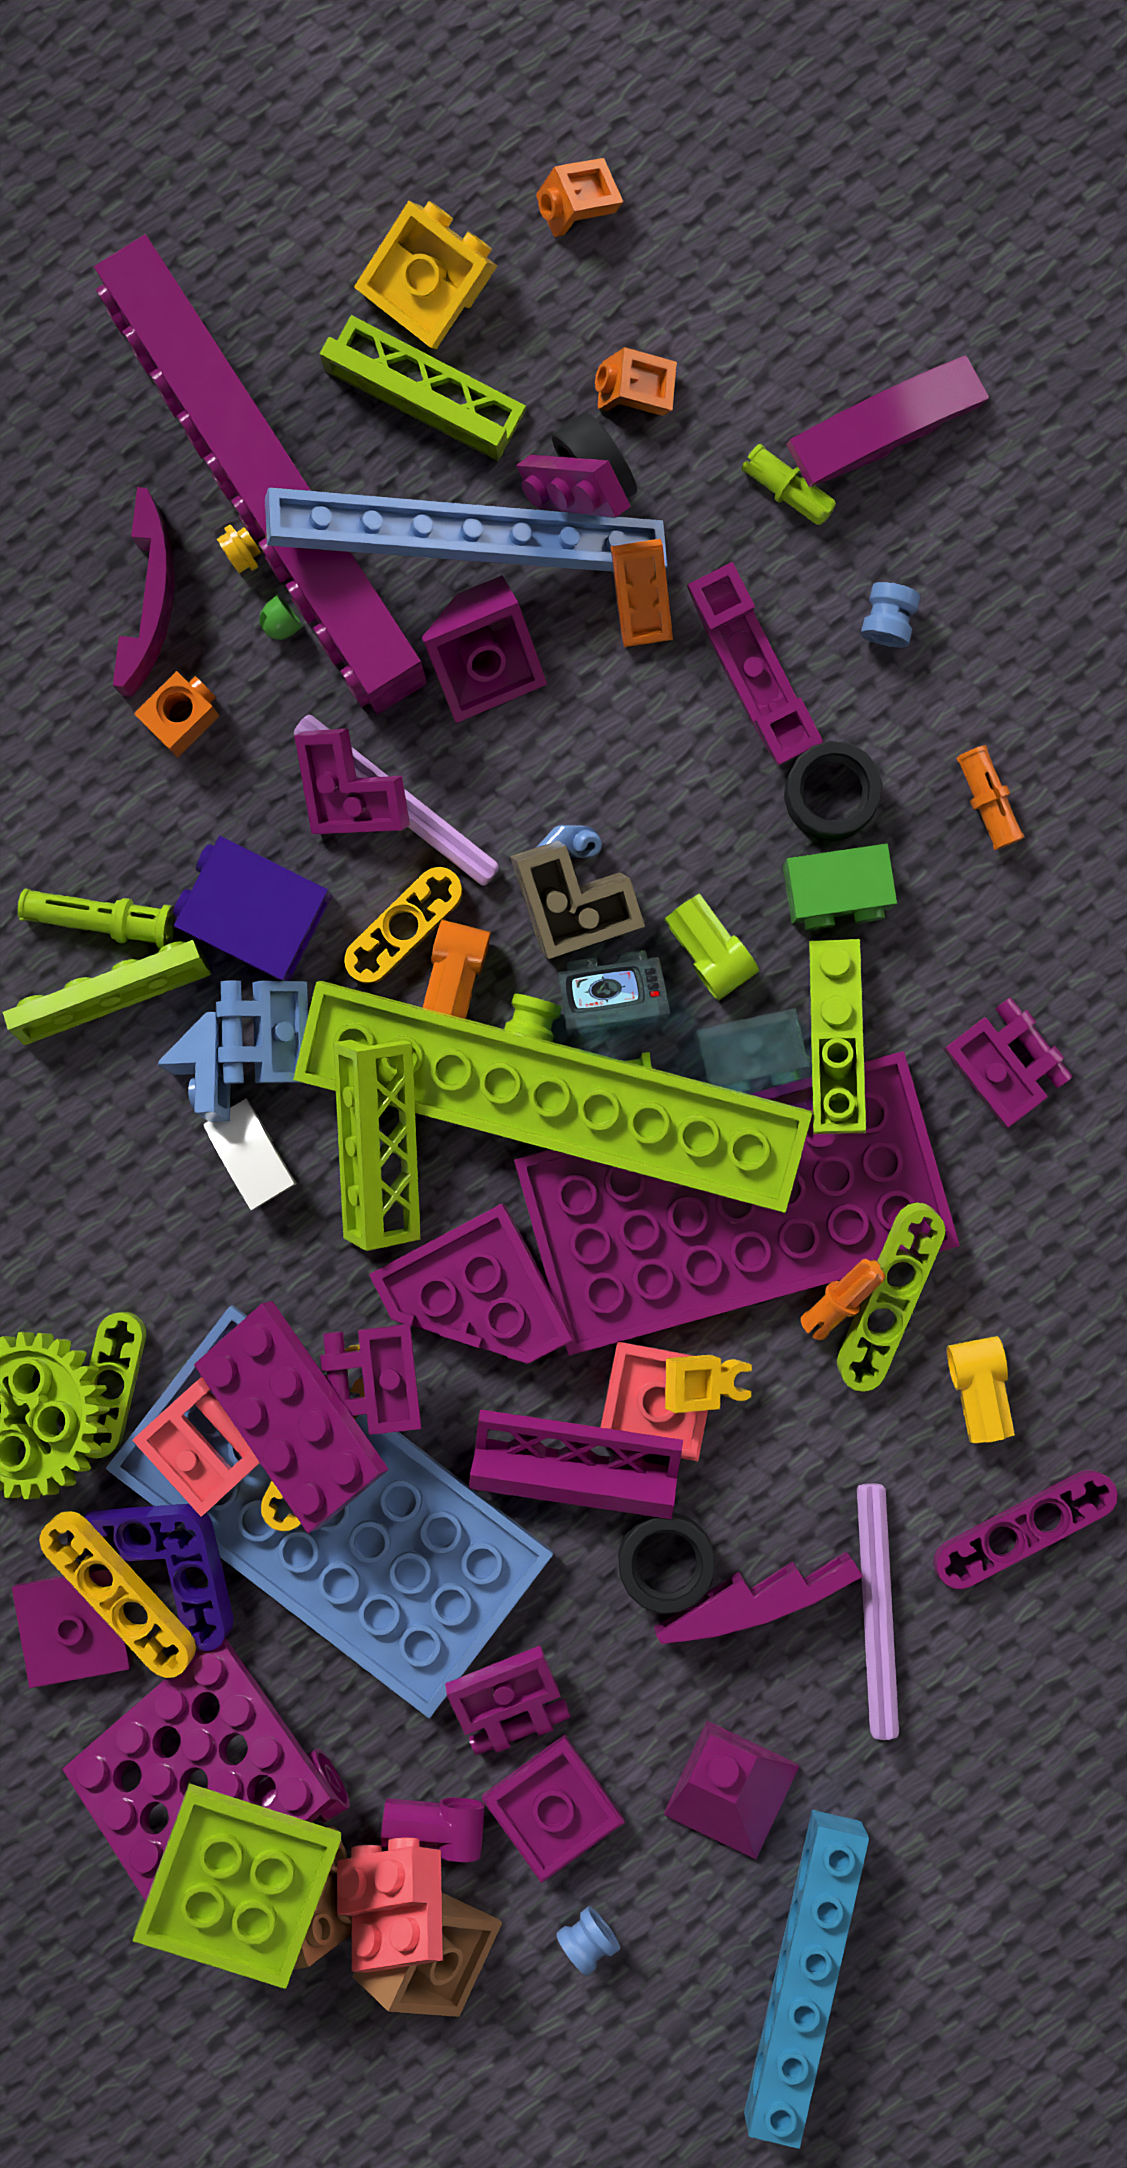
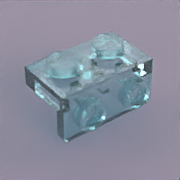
[696,1008,812,1092]

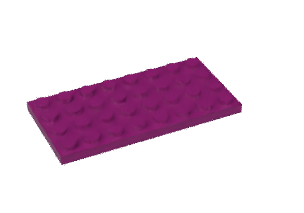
[514,1051,960,1356]

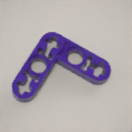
[67,1504,234,1651]

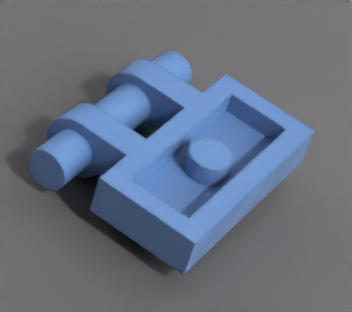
[216,981,308,1084]

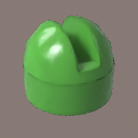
[259,595,303,640]

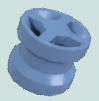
[556,1906,620,1976]

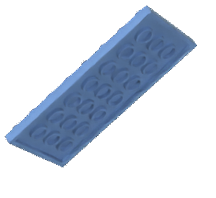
[105,1305,554,1718]

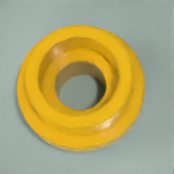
[216,524,261,574]

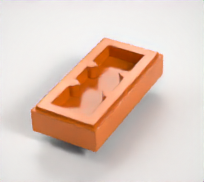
[610,539,673,647]

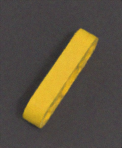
[344,867,463,985]

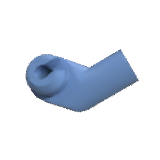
[537,825,602,859]

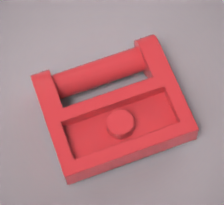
[132,1377,260,1516]

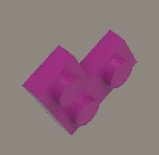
[294,728,410,834]

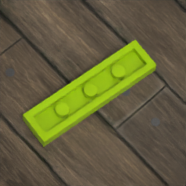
[3,940,212,1046]

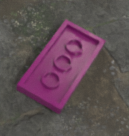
[194,1301,389,1533]

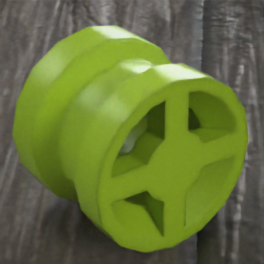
[504,993,562,1042]

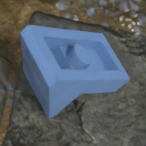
[158,1012,231,1122]

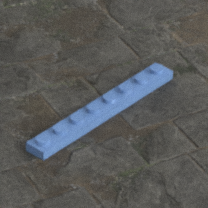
[265,488,667,572]

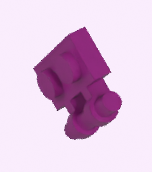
[943,997,1073,1128]
[320,1324,421,1435]
[445,1645,571,1756]

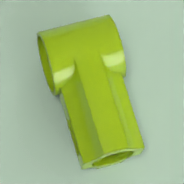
[664,893,760,1001]

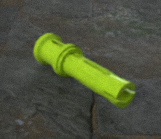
[18,889,176,949]

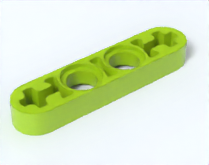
[837,1203,946,1392]

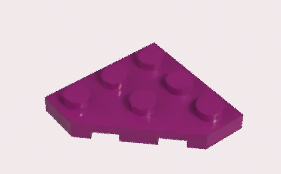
[369,1204,575,1364]

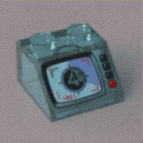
[558,951,670,1036]

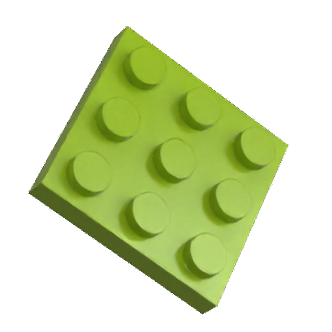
[133,1783,341,1989]

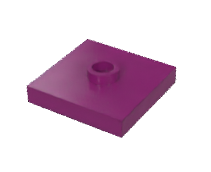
[12,1567,133,1688]
[482,1734,625,1883]

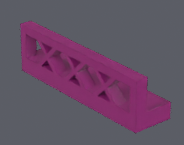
[469,1409,683,1519]

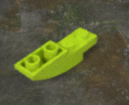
[809,939,866,1134]

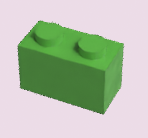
[783,843,897,930]

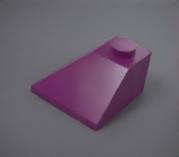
[422,575,547,723]
[664,1721,799,1859]

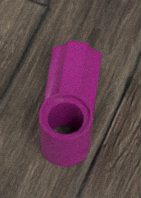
[381,1797,485,1862]

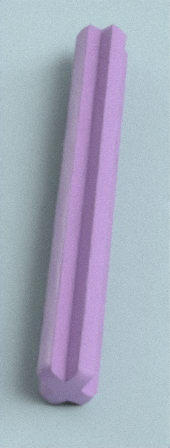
[294,715,499,886]
[857,1483,899,1740]

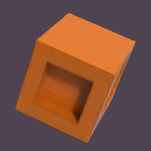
[134,671,220,758]

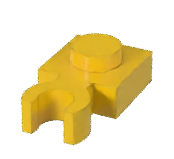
[665,1355,752,1413]

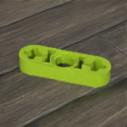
[85,1312,146,1458]

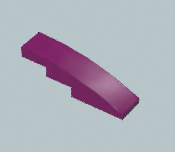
[786,355,989,488]
[654,1551,863,1644]

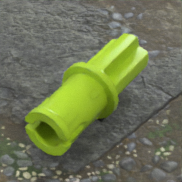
[741,444,836,525]

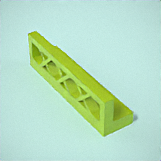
[319,315,526,461]
[333,1039,421,1251]

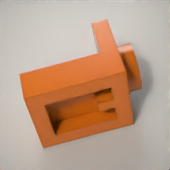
[536,158,623,237]
[595,347,677,416]

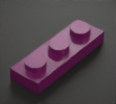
[516,454,631,518]

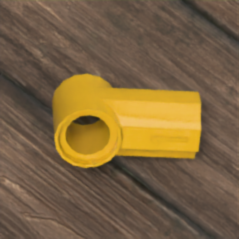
[946,1336,1015,1443]

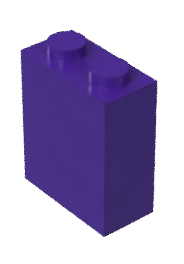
[173,835,333,982]

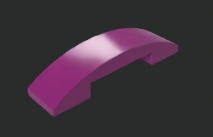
[113,487,175,697]
[687,562,823,766]

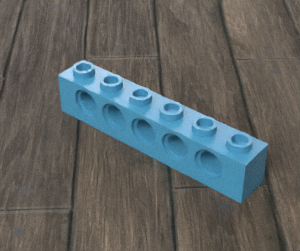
[744,1810,869,2149]

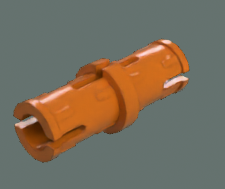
[956,745,1025,850]

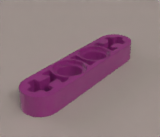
[933,1469,1118,1589]

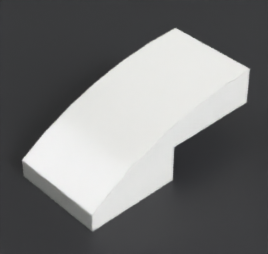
[203,1098,297,1210]

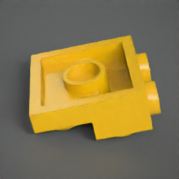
[354,201,497,349]

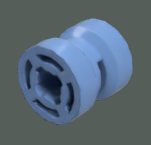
[860,582,921,648]

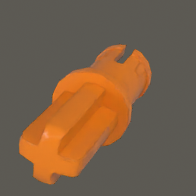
[801,1259,885,1340]

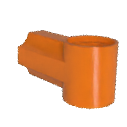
[423,919,491,1019]

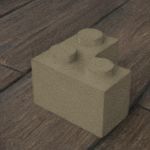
[510,840,645,959]

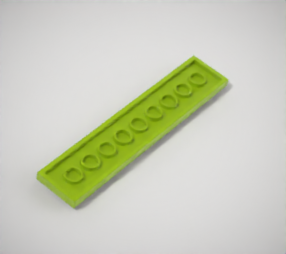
[293,981,813,1213]

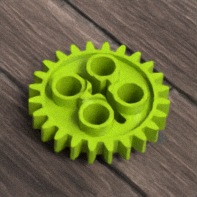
[0,1332,110,1499]

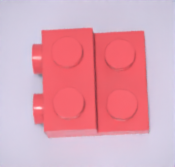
[337,1838,443,1973]

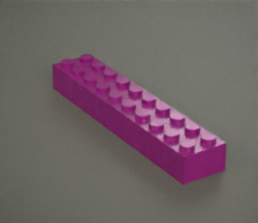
[93,234,427,715]

